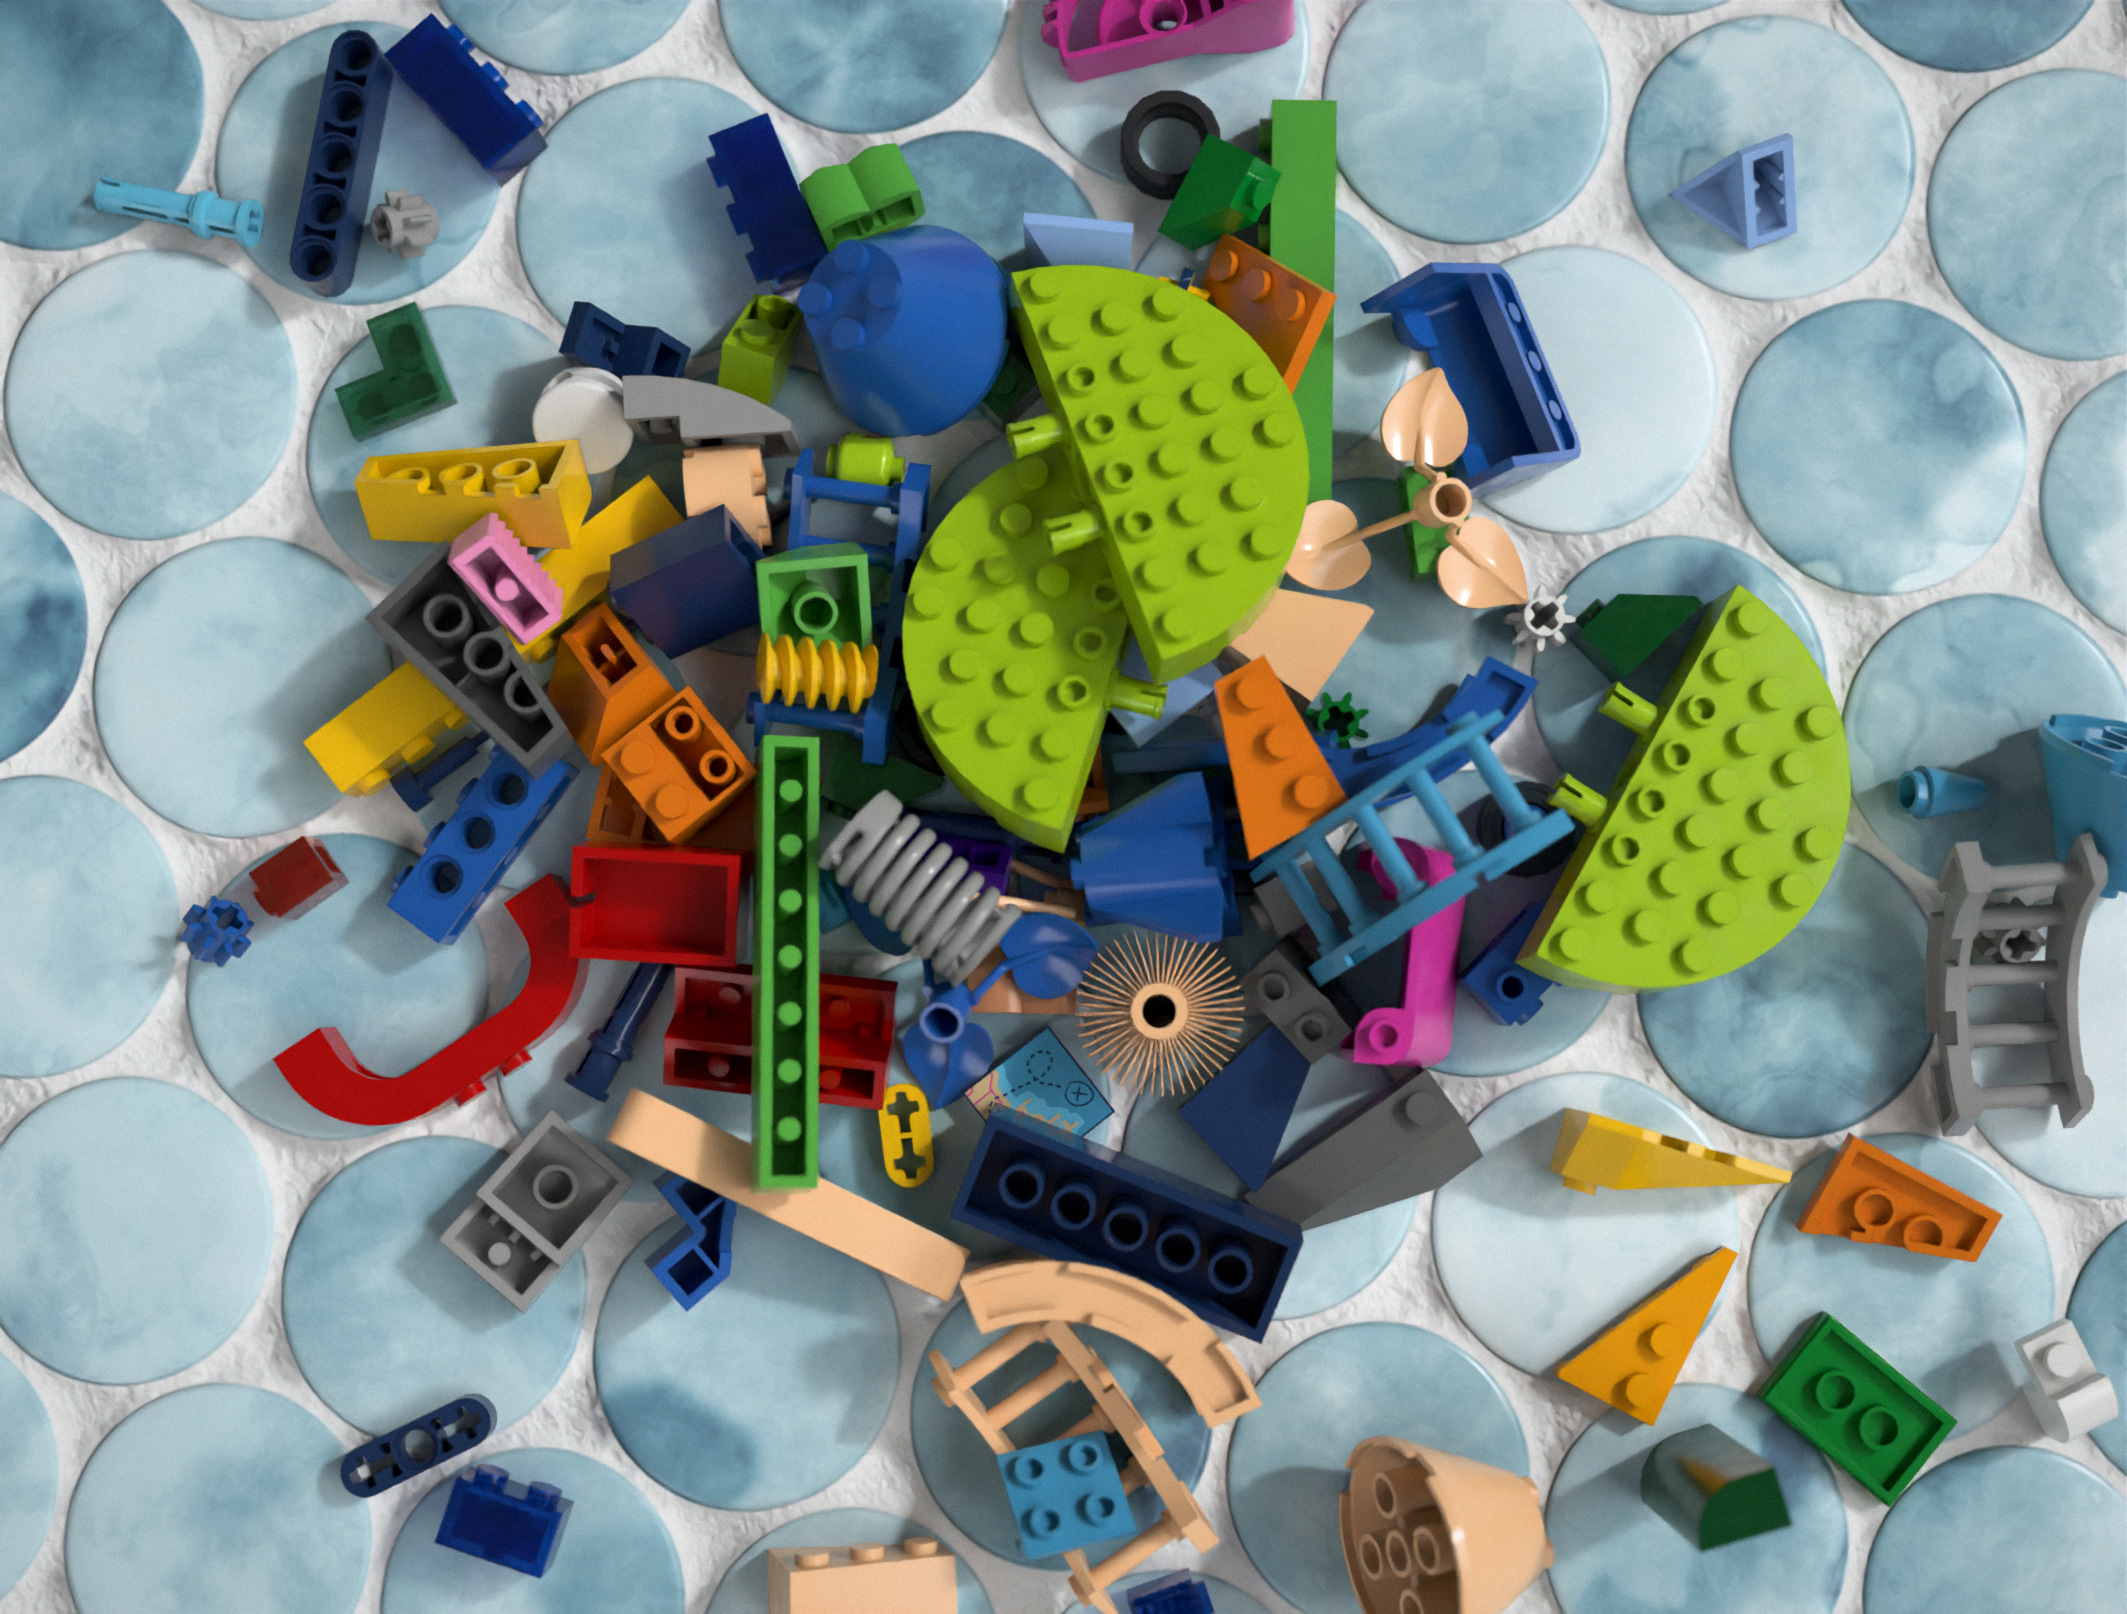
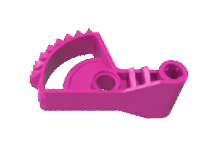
[1041,0,1296,83]

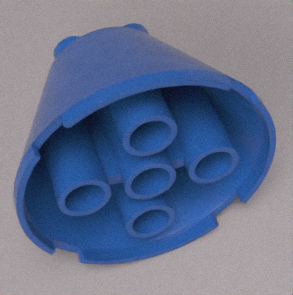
[798,225,1011,439]

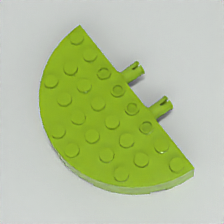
[1006,265,1310,687]
[902,446,1169,854]
[1514,584,1851,995]

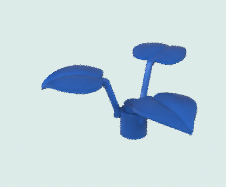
[844,884,1099,1110]

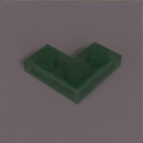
[334,301,458,443]

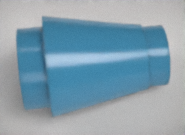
[1896,766,1986,820]

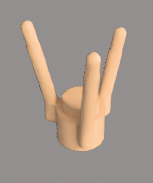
[970,859,1086,930]

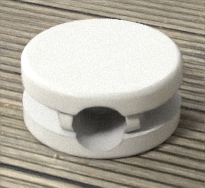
[532,366,635,475]

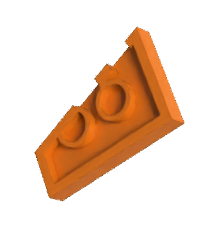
[1201,233,1337,395]
[1213,655,1349,861]
[1795,1132,2003,1263]

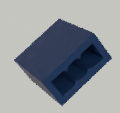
[607,503,768,660]

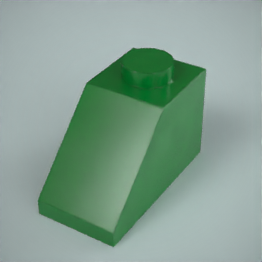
[1157,133,1282,251]

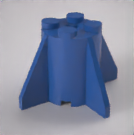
[1070,772,1244,943]

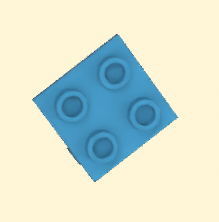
[996,1430,1138,1561]

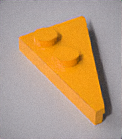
[1553,1246,1738,1427]

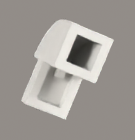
[2013,1318,2119,1443]

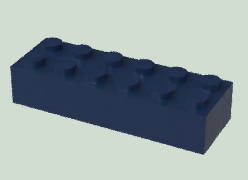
[949,1102,1304,1344]

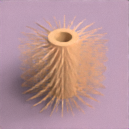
[1074,929,1244,1097]

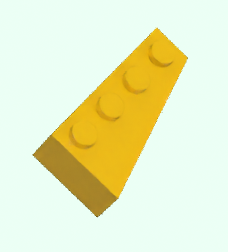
[354,439,593,549]

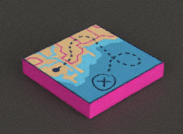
[962,1025,1115,1137]

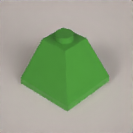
[755,542,873,653]

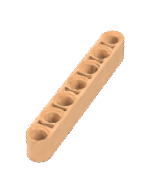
[606,1088,972,1303]

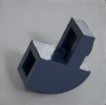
[559,301,691,381]

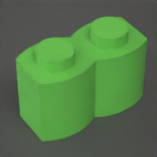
[799,143,926,253]

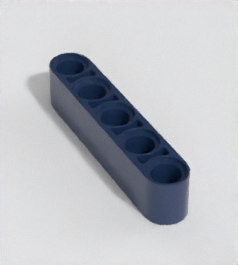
[290,30,393,298]

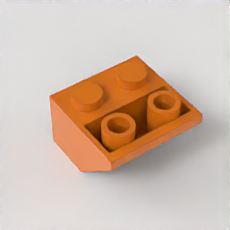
[546,602,678,768]
[601,685,758,845]

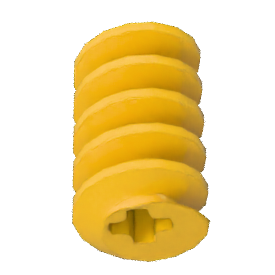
[756,632,878,713]

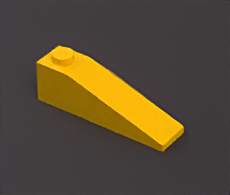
[1549,1107,1792,1195]

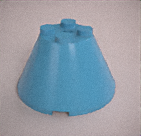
[2038,713,2127,899]

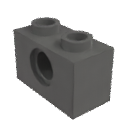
[1237,933,1363,1065]

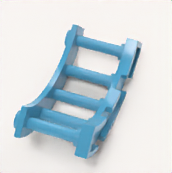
[1249,709,1575,987]

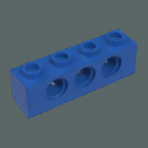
[386,744,581,945]

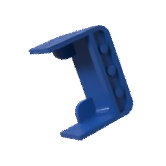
[1360,262,1581,500]

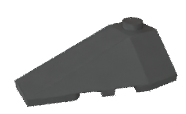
[1243,1067,1483,1232]

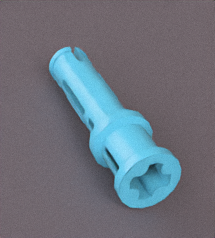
[94,177,264,248]

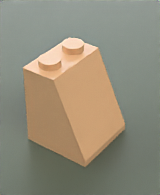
[1217,589,1375,715]

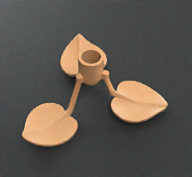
[1285,367,1528,609]

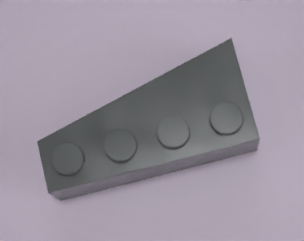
[365,540,576,782]

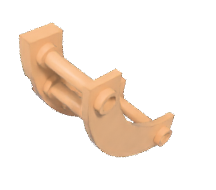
[959,1256,1263,1429]
[927,1320,1220,1614]

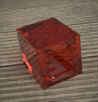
[248,835,350,920]

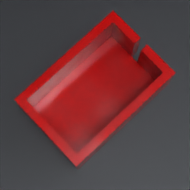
[568,840,752,968]

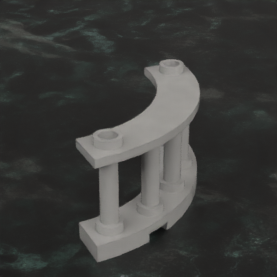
[1925,833,2108,1137]

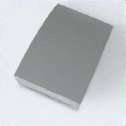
[622,376,803,459]
[438,1110,635,1315]

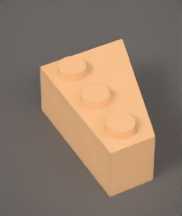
[768,1537,957,1614]

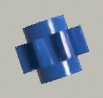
[179,896,254,967]

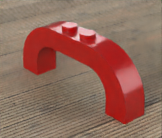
[273,873,590,1126]

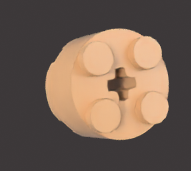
[682,443,773,550]

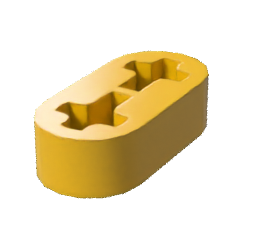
[878,1083,936,1188]

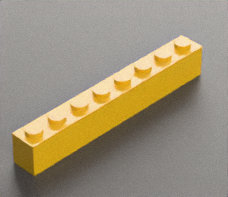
[303,474,685,798]

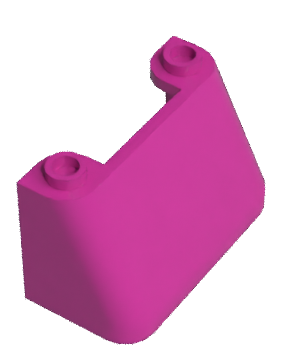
[1338,837,1465,1067]

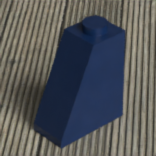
[1176,1021,1312,1194]

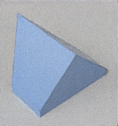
[1667,133,1797,250]

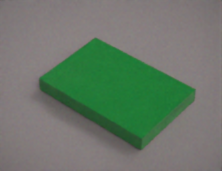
[1754,1311,1958,1507]

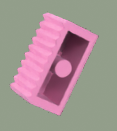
[447,512,563,646]

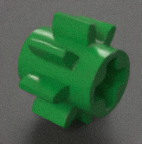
[1303,692,1369,749]

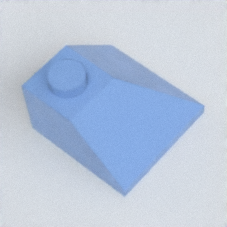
[1023,212,1134,271]

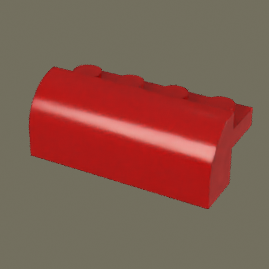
[663,963,898,1110]

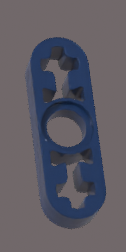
[340,1393,497,1498]

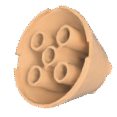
[1339,1435,1555,1614]

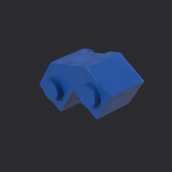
[644,1170,737,1312]

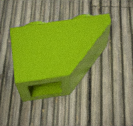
[717,293,804,407]

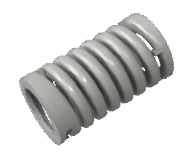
[818,790,1023,989]

